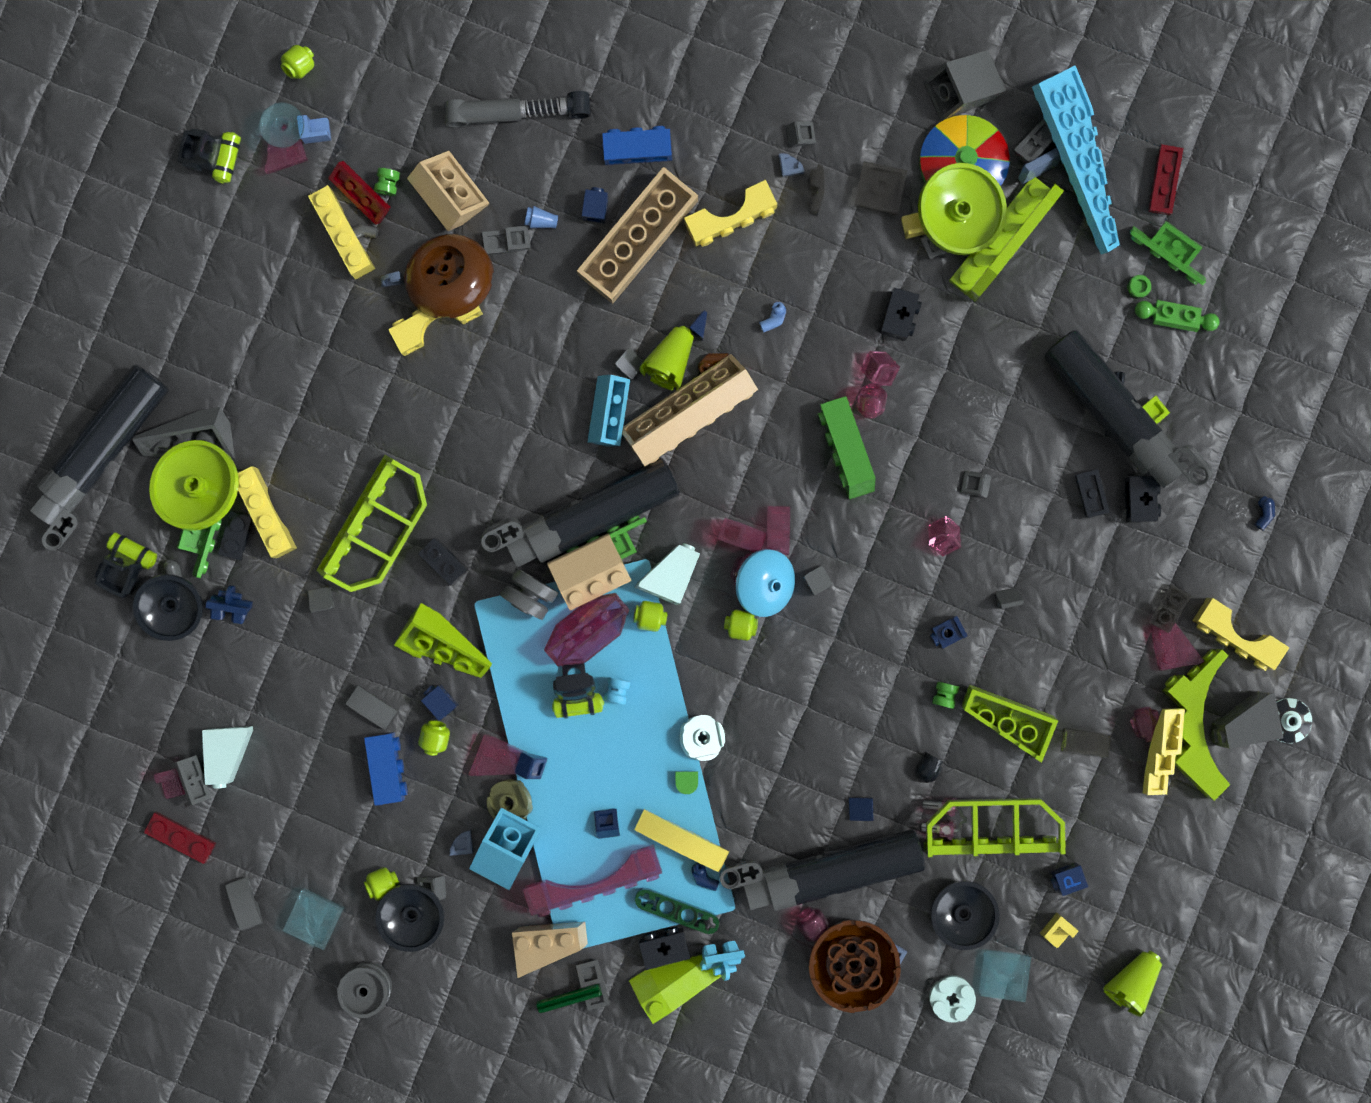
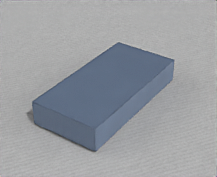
[1018,148,1061,184]

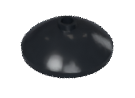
[133,574,203,641]
[931,881,1000,950]
[375,884,445,952]

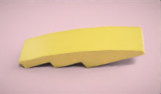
[1143,708,1185,795]
[634,809,729,872]

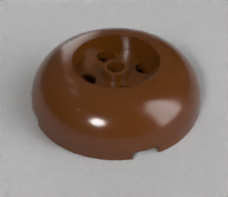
[404,234,494,319]
[809,920,901,1013]

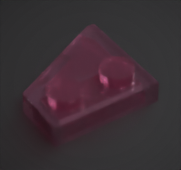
[265,116,308,174]
[1150,622,1204,671]
[468,734,527,776]

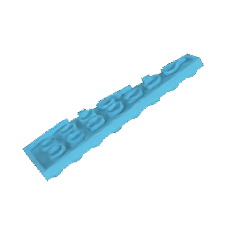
[1032,65,1120,255]

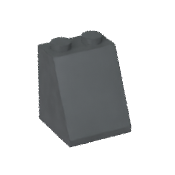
[924,50,1006,122]
[1211,691,1283,749]

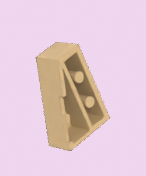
[512,922,588,978]

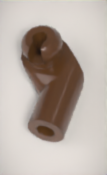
[698,353,729,373]

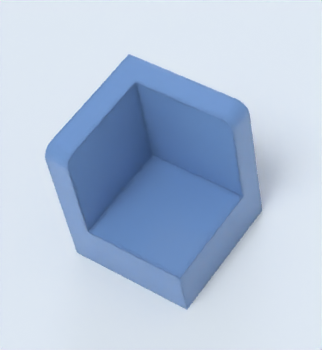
[298,115,331,144]

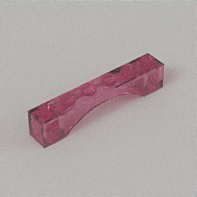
[523,845,663,917]

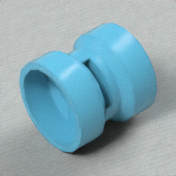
[604,677,631,704]

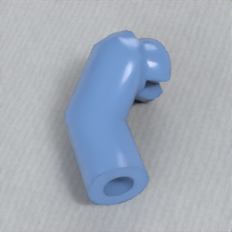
[759,302,786,333]

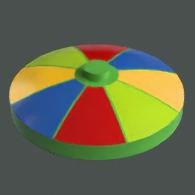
[919,115,1010,186]

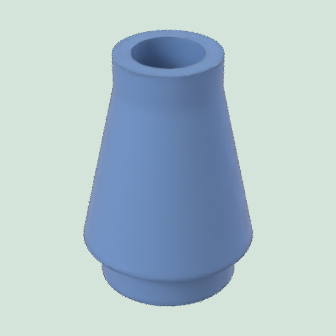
[524,206,558,229]

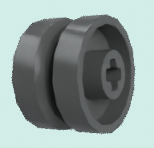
[500,568,559,620]
[337,962,392,1018]

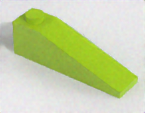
[394,603,492,678]
[629,950,721,1024]

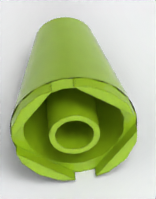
[639,326,694,391]
[1103,951,1162,1017]

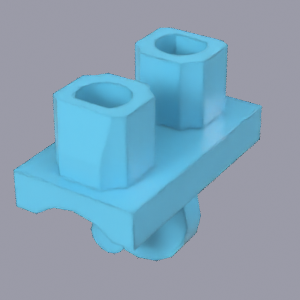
[700,941,745,981]

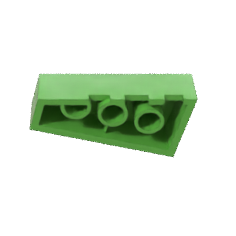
[818,396,876,499]

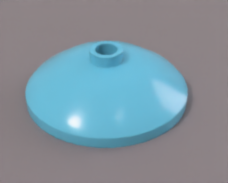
[736,549,795,617]

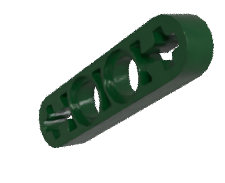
[635,888,719,934]

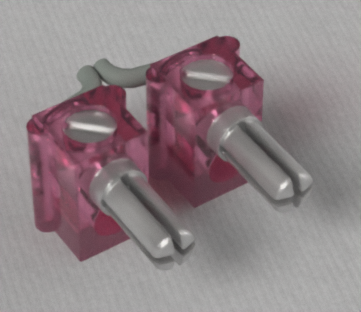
[921,797,967,840]

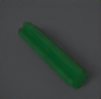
[536,984,602,1013]

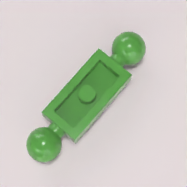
[1135,300,1220,332]

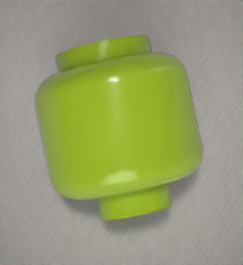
[280,45,314,79]
[633,601,667,632]
[724,610,758,641]
[418,720,450,756]
[363,867,399,901]

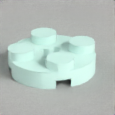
[680,715,725,761]
[929,975,976,1022]

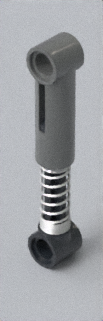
[444,91,591,128]

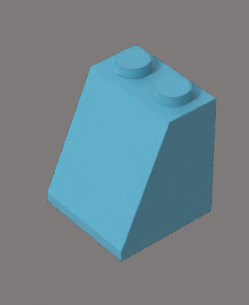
[469,808,541,890]

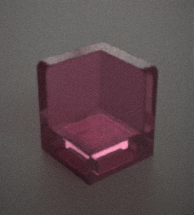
[861,351,900,386]
[928,516,961,557]
[154,768,185,799]

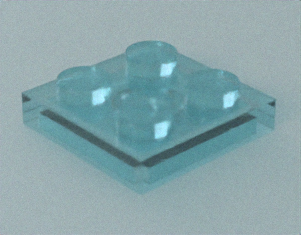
[283,888,345,950]
[979,949,1031,1002]

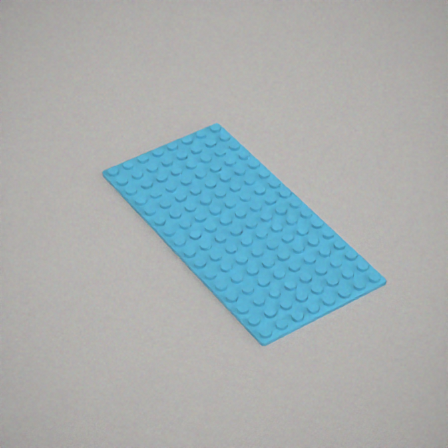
[475,559,735,948]

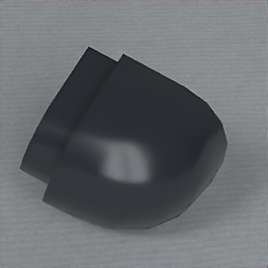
[915,753,943,783]

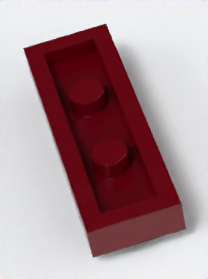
[1148,144,1184,216]
[328,161,391,225]
[144,812,216,864]

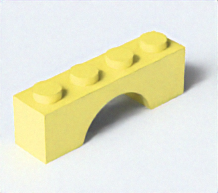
[684,180,777,247]
[308,185,375,279]
[388,306,483,356]
[238,466,297,558]
[1192,598,1289,671]

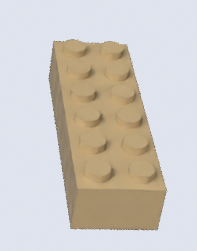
[577,167,698,304]
[622,354,758,466]

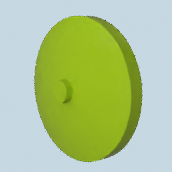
[918,163,1007,255]
[149,440,239,531]

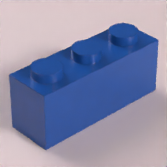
[602,126,672,165]
[364,732,408,806]

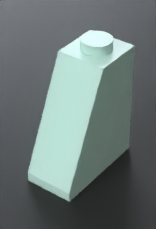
[635,543,700,605]
[202,726,253,789]

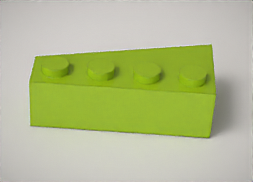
[961,685,1058,763]

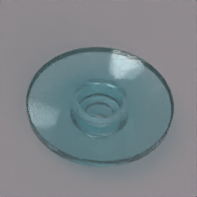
[259,102,304,148]

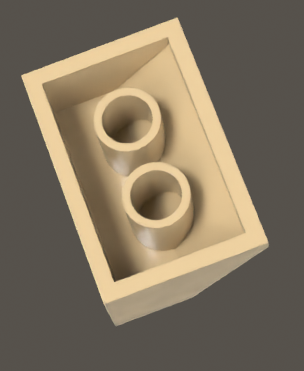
[407,151,489,231]
[547,533,631,611]

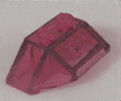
[544,593,629,666]

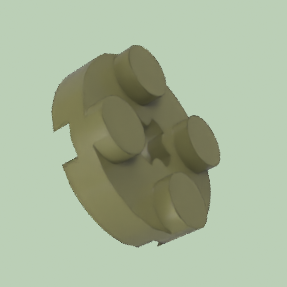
[487,779,533,820]

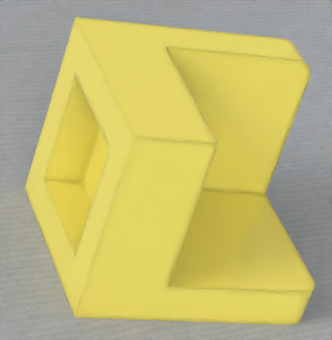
[901,213,925,239]
[1040,913,1078,948]

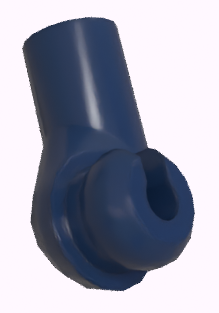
[1254,496,1275,531]
[691,863,719,892]

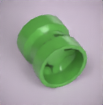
[374,168,400,196]
[932,681,959,709]

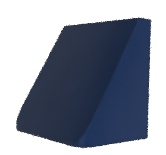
[690,310,707,341]
[515,753,548,779]
[849,797,874,821]
[594,809,620,839]

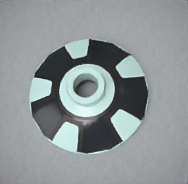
[1276,698,1312,743]

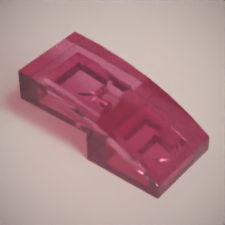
[766,506,790,555]

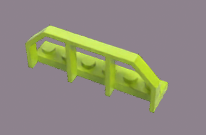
[949,177,1064,302]
[316,455,427,592]
[923,798,1066,857]

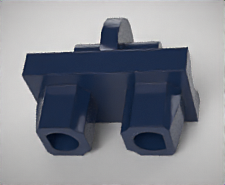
[206,585,253,624]

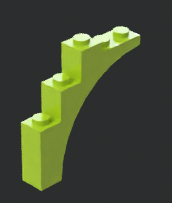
[1162,649,1230,801]

